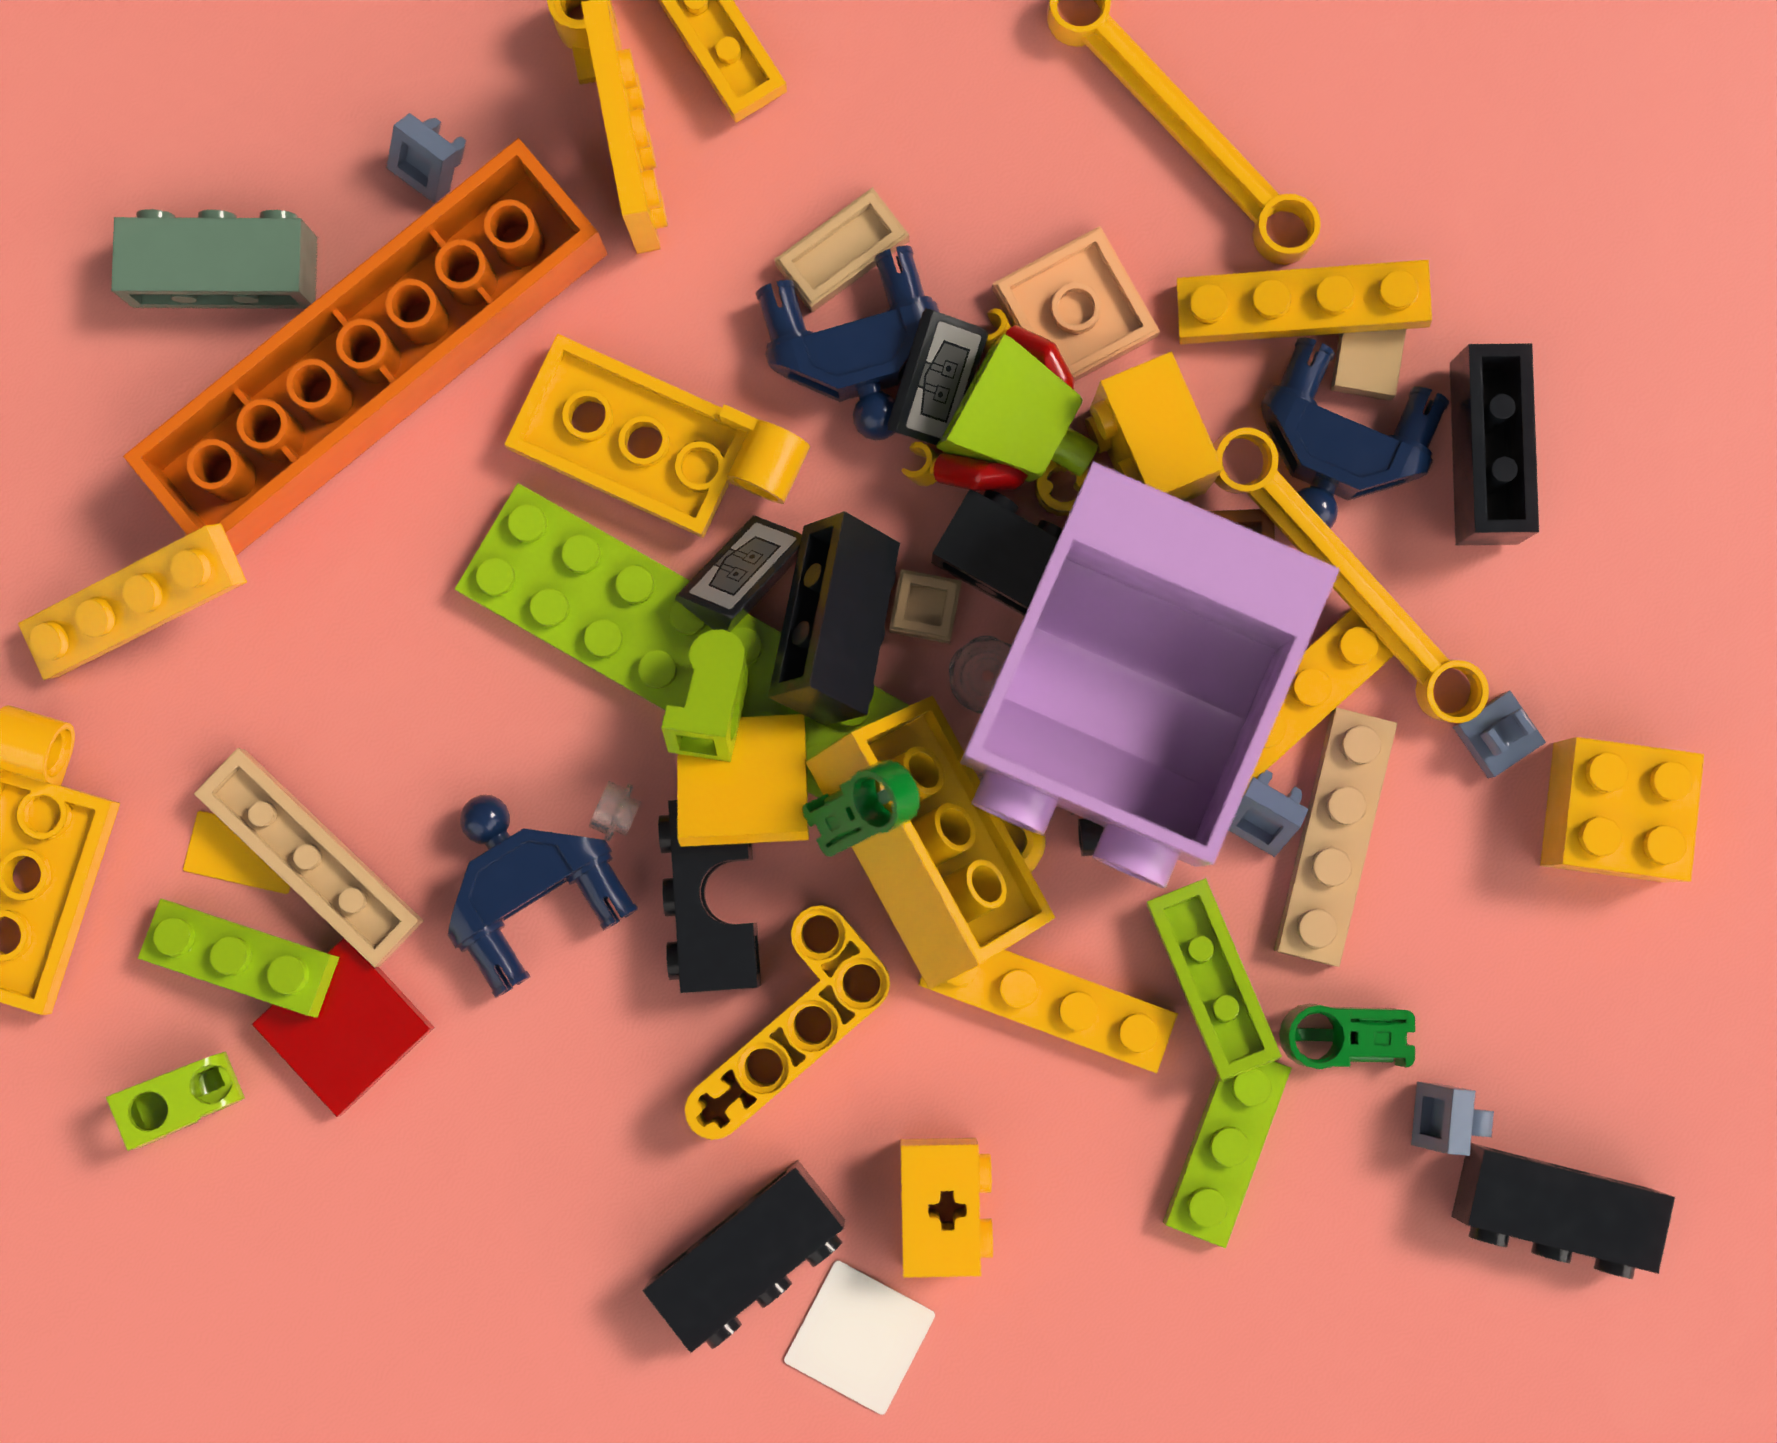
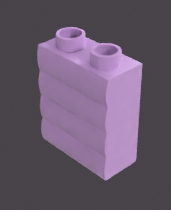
[960,462,1340,888]

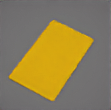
[183,811,290,894]

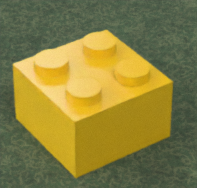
[1085,351,1224,502]
[1540,737,1704,883]

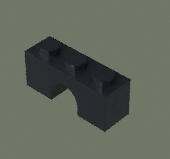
[658,800,761,993]

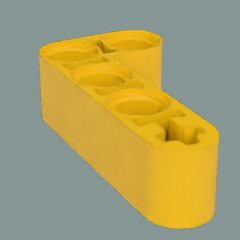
[685,906,890,1140]

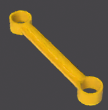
[1047,0,1321,265]
[1213,428,1489,723]

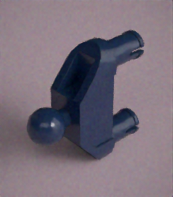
[756,245,939,440]
[1261,337,1449,529]
[448,795,638,998]

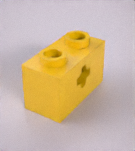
[901,1138,993,1278]

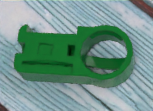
[803,760,920,857]
[1279,1003,1415,1069]

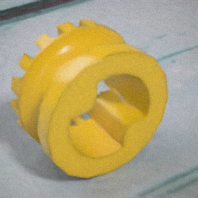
[1035,460,1089,516]

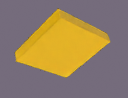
[677,714,809,847]

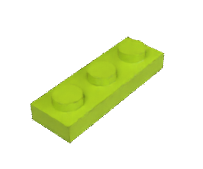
[1147,878,1282,1082]
[138,898,340,1018]
[1163,1061,1292,1249]

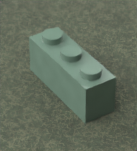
[111,209,317,309]

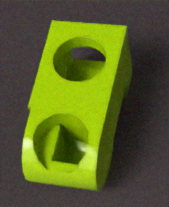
[661,630,749,762]
[106,1052,245,1151]

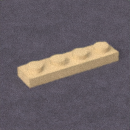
[1274,707,1397,967]
[194,748,424,967]

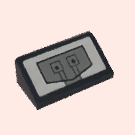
[887,308,988,445]
[675,515,802,632]

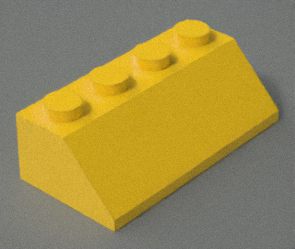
[805,695,1056,990]

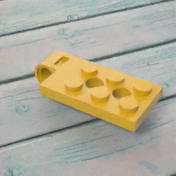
[547,0,668,254]
[504,333,810,538]
[0,705,120,1015]

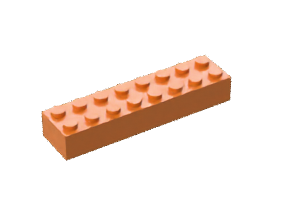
[123,137,608,556]

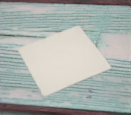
[784,1261,935,1415]

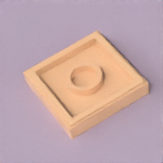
[992,226,1160,381]

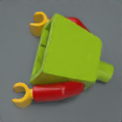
[902,308,1098,491]

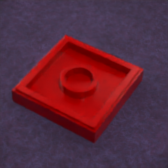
[252,938,435,1117]

